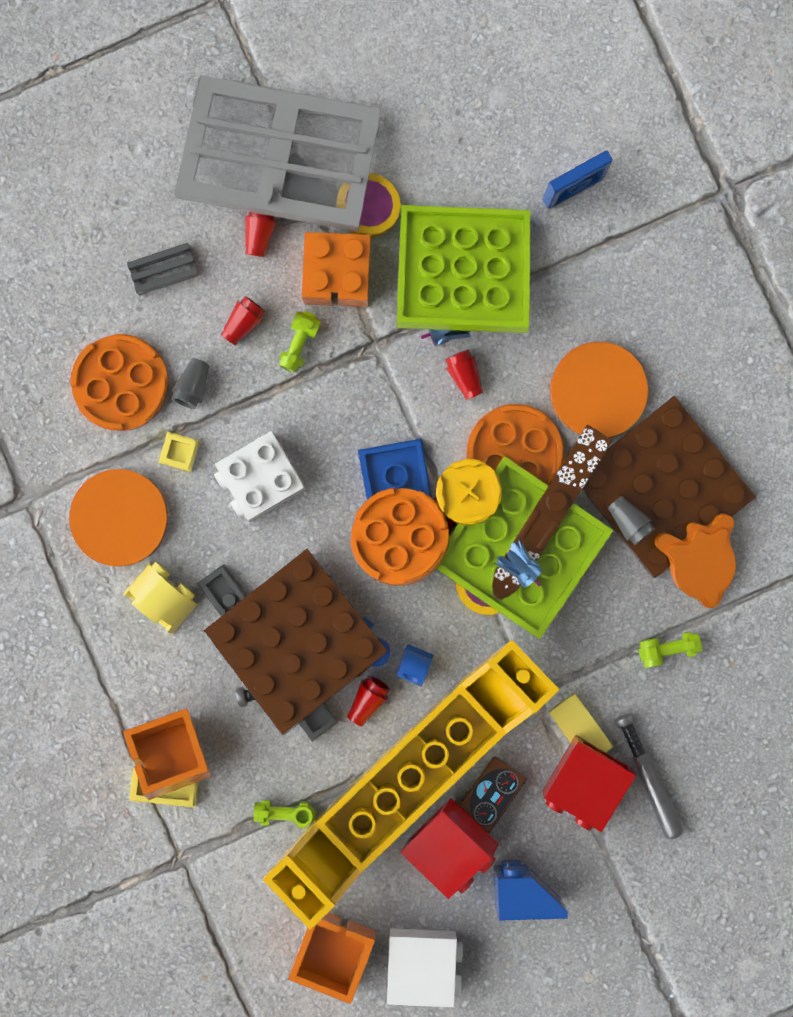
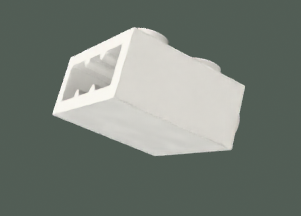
[214,431,306,522]
[387,928,463,1007]

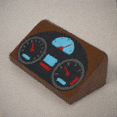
[459,756,527,834]

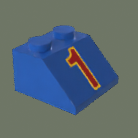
[494,859,568,921]

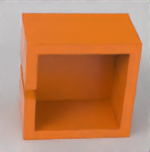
[302,232,371,307]
[123,708,212,800]
[288,912,376,1004]

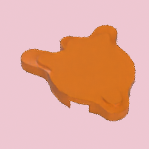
[654,513,736,608]

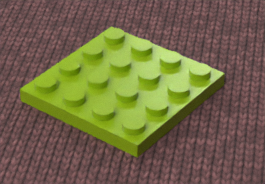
[396,205,530,333]
[437,456,614,640]

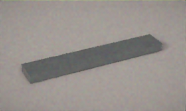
[197,564,339,742]

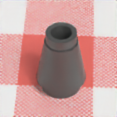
[172,358,210,409]
[607,496,655,546]

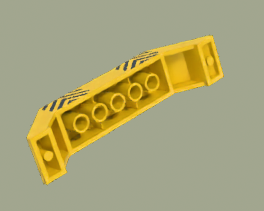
[262,639,560,930]

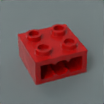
[542,735,636,832]
[400,798,499,899]

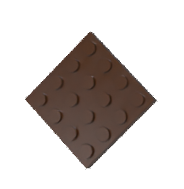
[582,396,756,578]
[204,549,389,736]

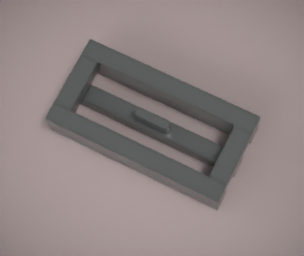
[127,243,200,295]

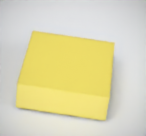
[158,432,200,472]

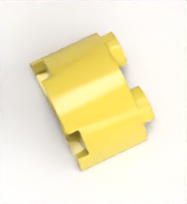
[124,562,198,634]

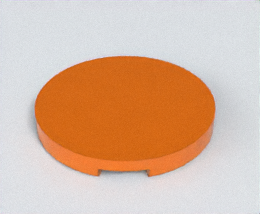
[70,334,169,431]
[550,342,648,438]
[466,404,564,486]
[69,469,168,566]
[350,488,449,586]

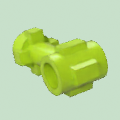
[279,310,321,373]
[638,631,702,668]
[253,799,317,828]

